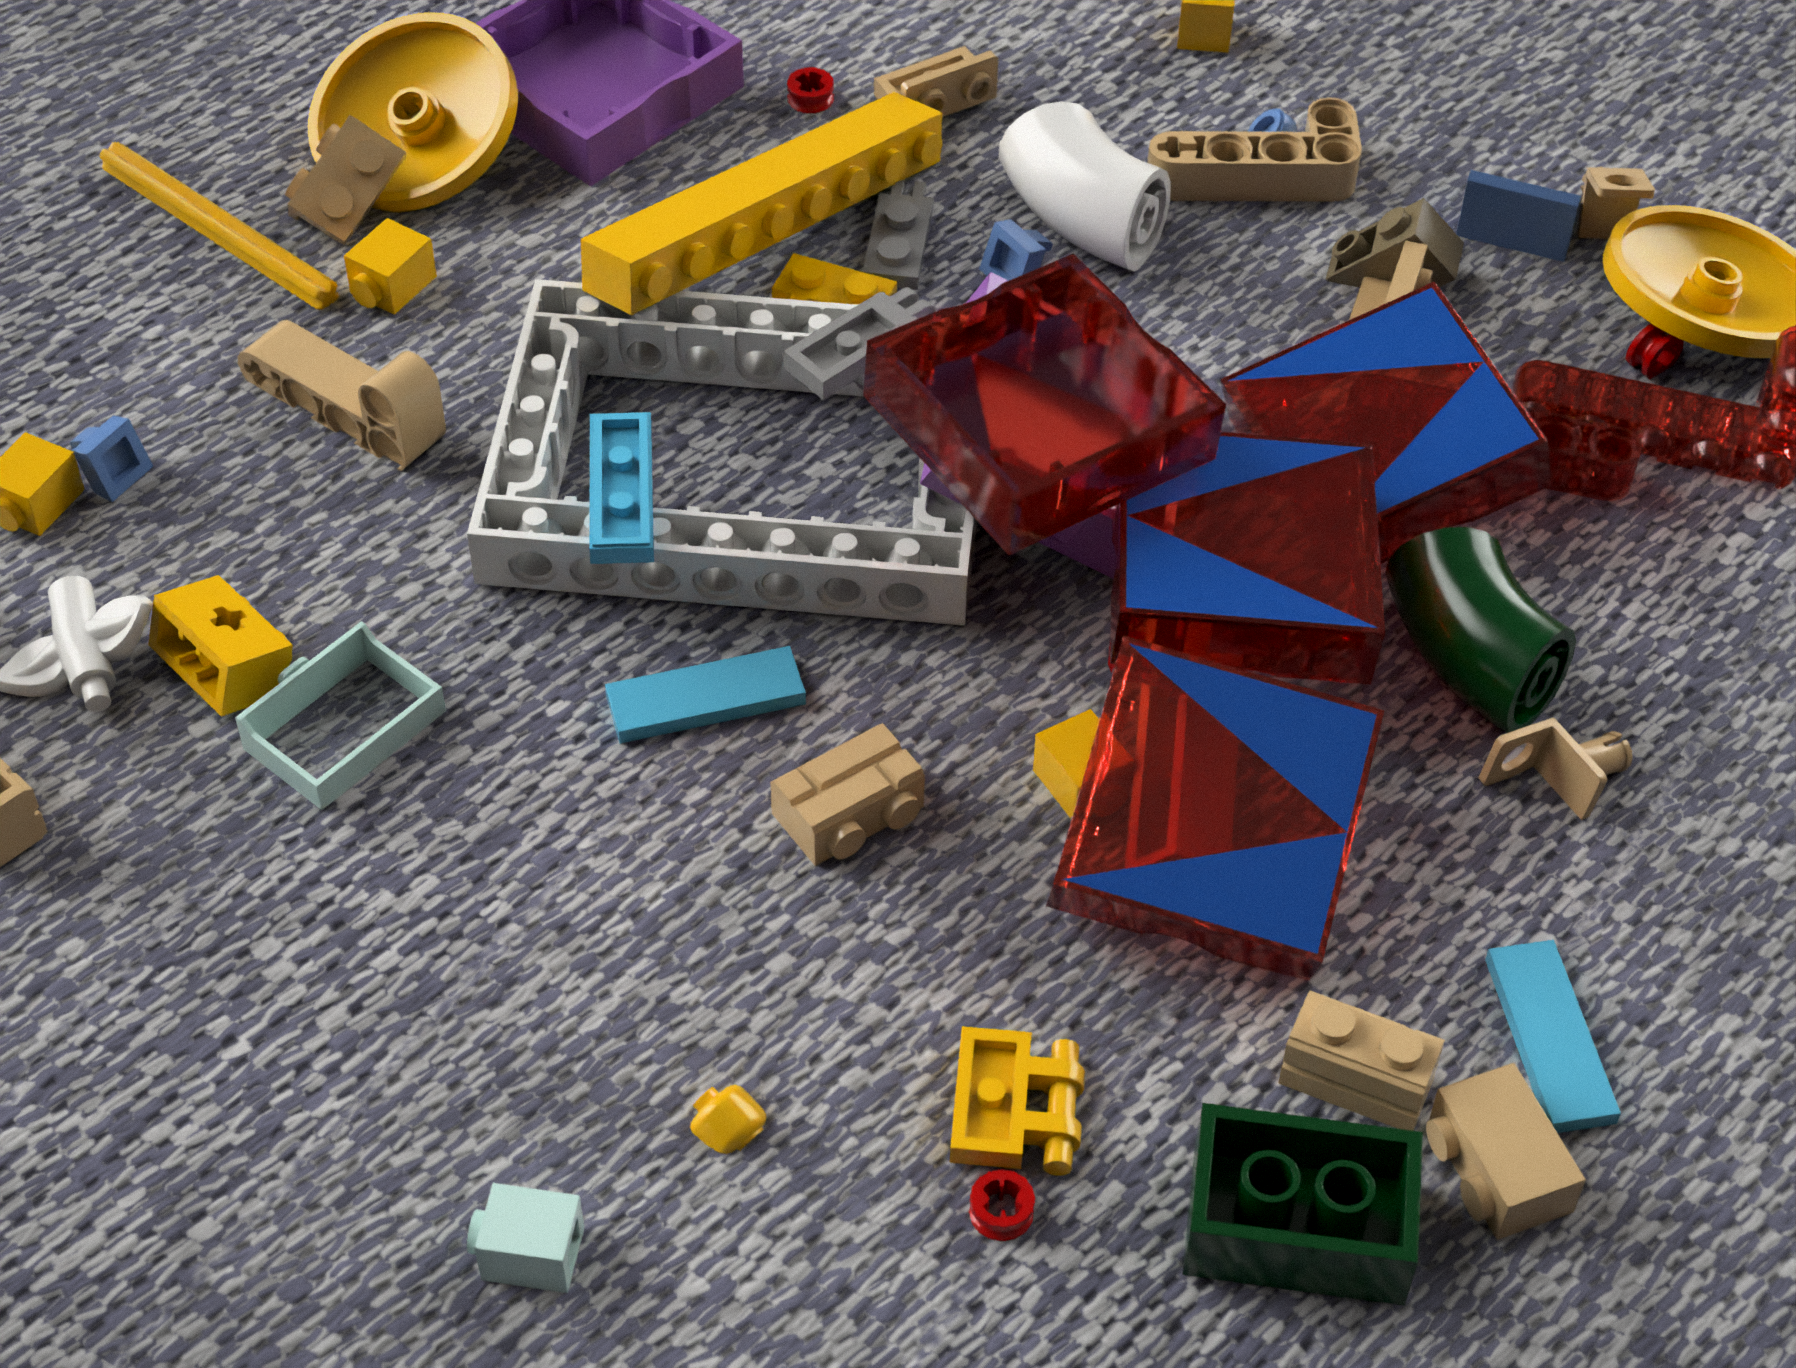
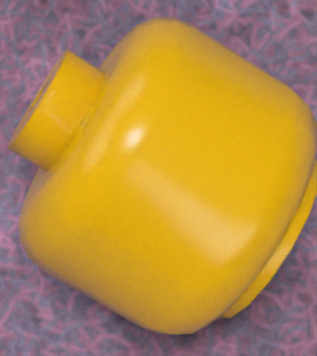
[690,1084,767,1154]

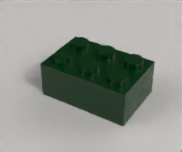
[1182,1103,1423,1306]

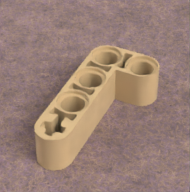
[1147,97,1362,202]
[238,320,446,471]

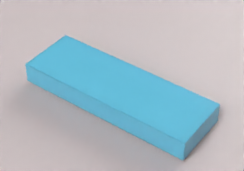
[589,412,654,564]
[605,646,806,744]
[1485,940,1621,1133]

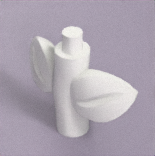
[0,576,153,712]

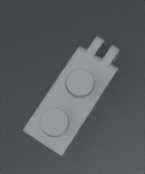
[862,180,934,290]
[783,287,935,400]

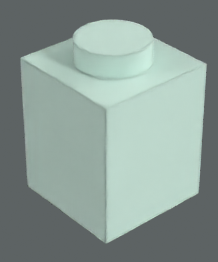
[467,1183,584,1293]

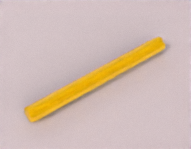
[99,142,339,310]

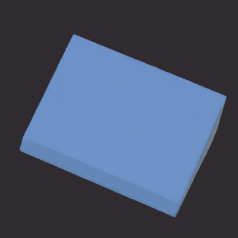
[1456,170,1582,262]

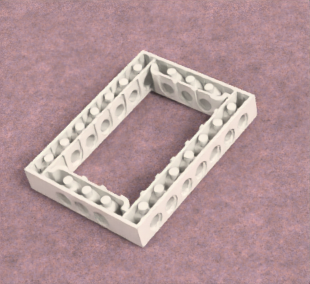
[467,279,978,626]

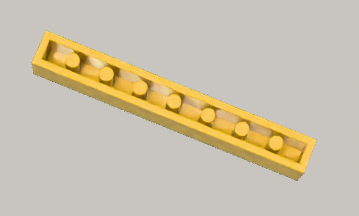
[581,92,943,316]

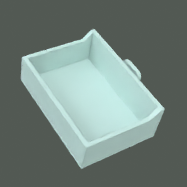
[235,621,446,810]

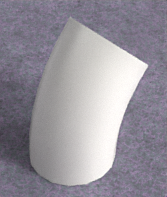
[998,101,1171,272]

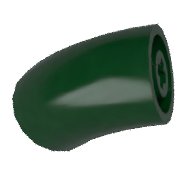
[1385,527,1576,733]

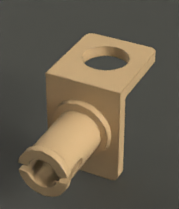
[1577,167,1655,239]
[1479,717,1633,820]

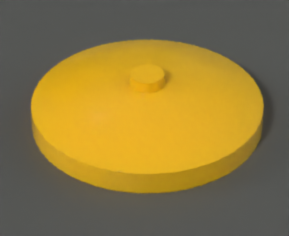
[308,12,518,212]
[1603,205,1796,358]

